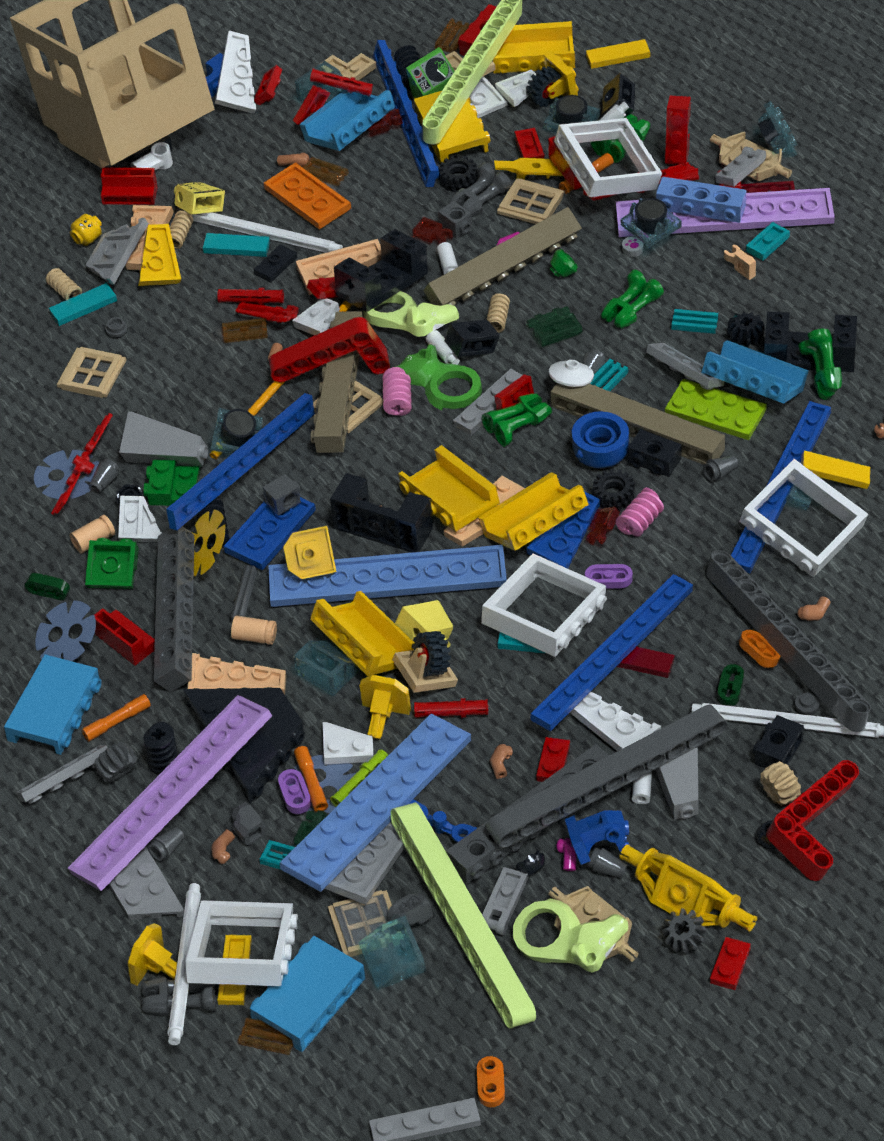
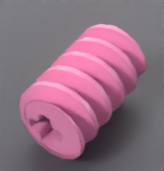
[383,367,412,416]
[616,487,664,537]

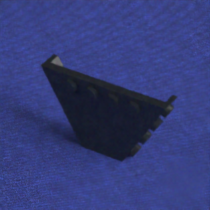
[183,687,305,804]

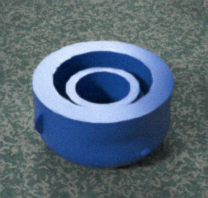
[572,411,629,469]

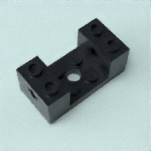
[334,229,428,312]
[764,312,857,372]
[330,473,433,553]

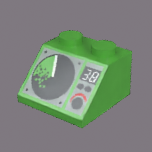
[406,47,455,98]

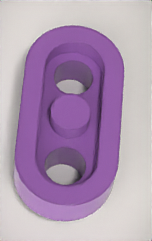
[585,564,633,589]
[278,769,311,814]

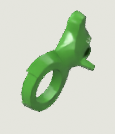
[389,344,482,410]

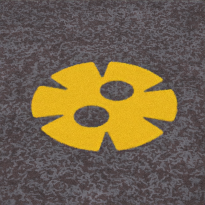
[193,510,225,576]

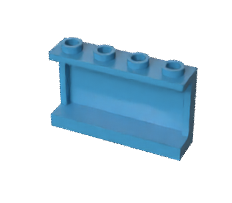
[300,90,395,151]
[702,340,809,404]
[4,654,101,755]
[250,936,365,1052]

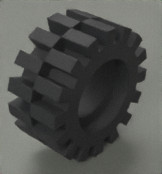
[439,155,478,193]
[593,469,635,512]

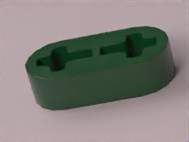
[25,573,70,601]
[718,664,744,706]

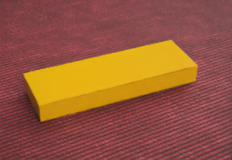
[586,39,650,69]
[801,451,870,489]
[217,935,252,1005]

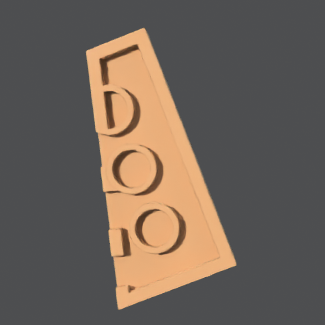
[188,653,287,694]

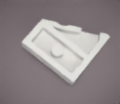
[495,70,536,107]
[292,298,340,335]
[118,496,162,542]
[323,722,374,765]

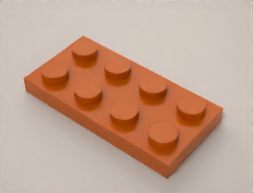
[264,162,351,229]

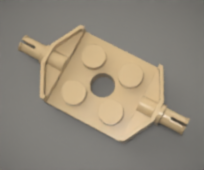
[710,132,792,181]
[548,886,638,962]

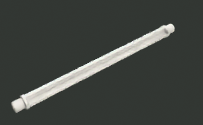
[184,210,343,253]
[692,703,884,738]
[167,883,201,1045]

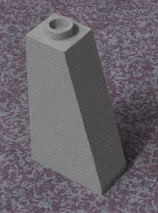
[119,412,208,467]
[655,747,698,820]

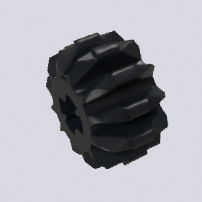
[727,311,765,347]

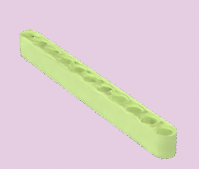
[423,0,522,144]
[390,802,536,1028]

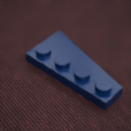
[527,491,600,569]

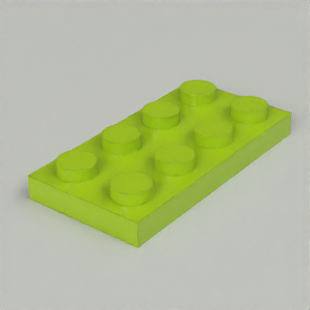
[665,379,767,440]

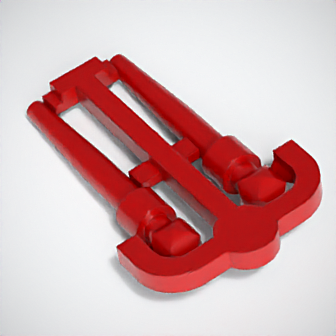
[235,302,299,323]

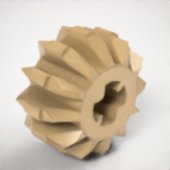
[760,761,801,806]

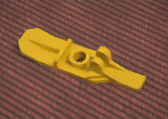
[494,158,563,180]

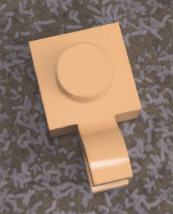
[724,245,756,280]

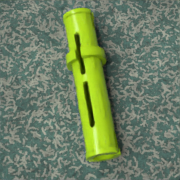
[330,750,388,807]

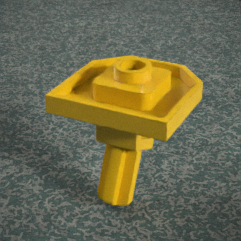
[283,526,337,579]
[359,675,411,739]
[128,923,177,986]

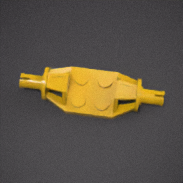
[619,844,757,931]

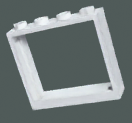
[554,118,662,197]
[739,459,868,577]
[481,554,607,657]
[186,901,298,986]

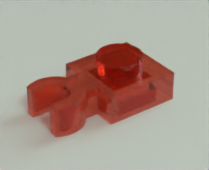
[368,109,403,136]
[413,217,453,244]
[586,507,620,545]

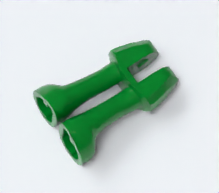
[591,114,650,163]
[601,270,664,329]
[798,329,842,400]
[481,393,552,447]

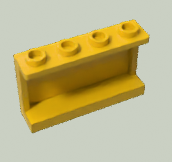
[493,21,575,73]
[414,91,491,164]
[398,445,500,532]
[478,472,589,551]
[310,591,414,676]

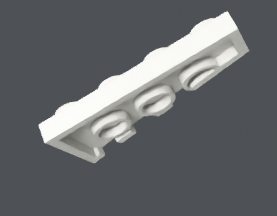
[215,31,256,113]
[570,692,661,751]

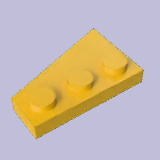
[138,224,181,286]

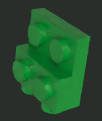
[144,460,200,506]
[85,538,139,589]

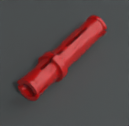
[310,68,373,97]
[217,288,284,305]
[414,698,489,718]

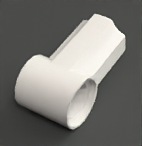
[130,142,173,170]

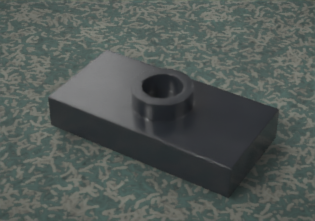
[254,244,298,283]

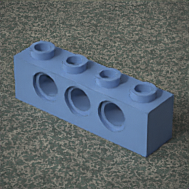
[656,177,746,223]

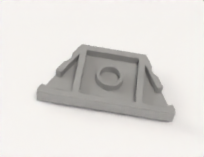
[86,218,149,284]
[108,846,184,920]

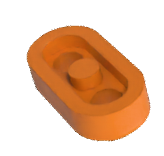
[739,630,780,668]
[477,1056,505,1107]

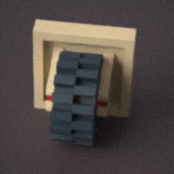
[393,631,458,693]

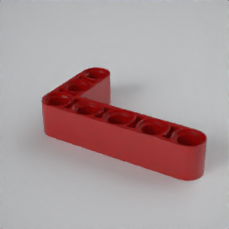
[269,317,390,382]
[766,760,859,881]

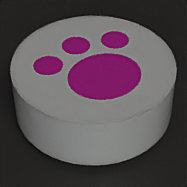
[622,236,644,257]

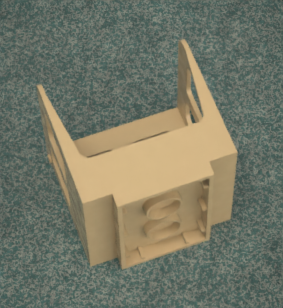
[10,0,215,168]

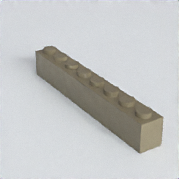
[423,207,582,306]
[311,311,363,453]
[551,383,725,465]

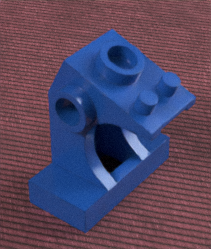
[565,810,629,865]

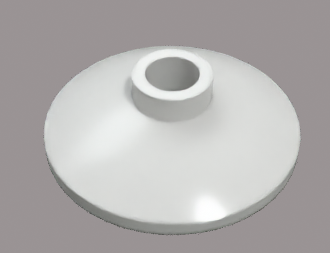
[549,360,594,387]

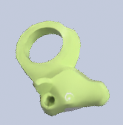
[363,291,459,337]
[513,899,628,973]

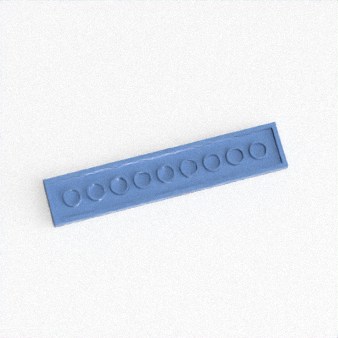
[269,545,507,607]
[280,714,471,892]

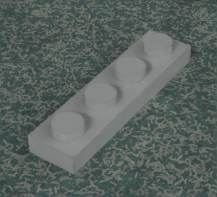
[646,343,724,390]
[453,369,522,435]
[15,745,107,804]
[369,1098,481,1141]

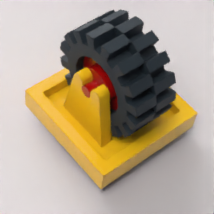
[526,50,579,107]

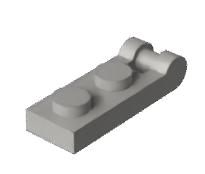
[715,147,766,187]
[482,867,528,936]

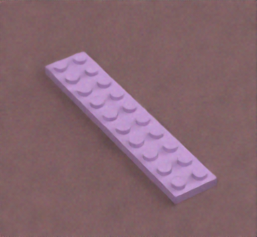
[616,188,834,237]
[68,695,272,891]

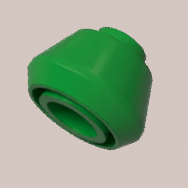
[550,249,578,277]

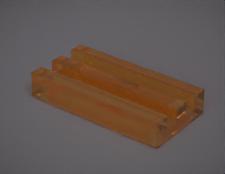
[435,19,469,53]
[303,157,349,186]
[222,318,268,343]
[238,1018,293,1055]

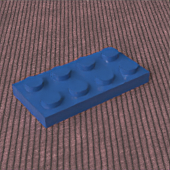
[224,497,316,570]

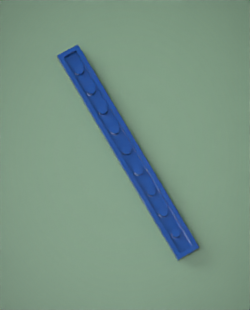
[373,40,439,187]
[166,393,315,530]
[731,401,831,574]
[530,574,693,731]

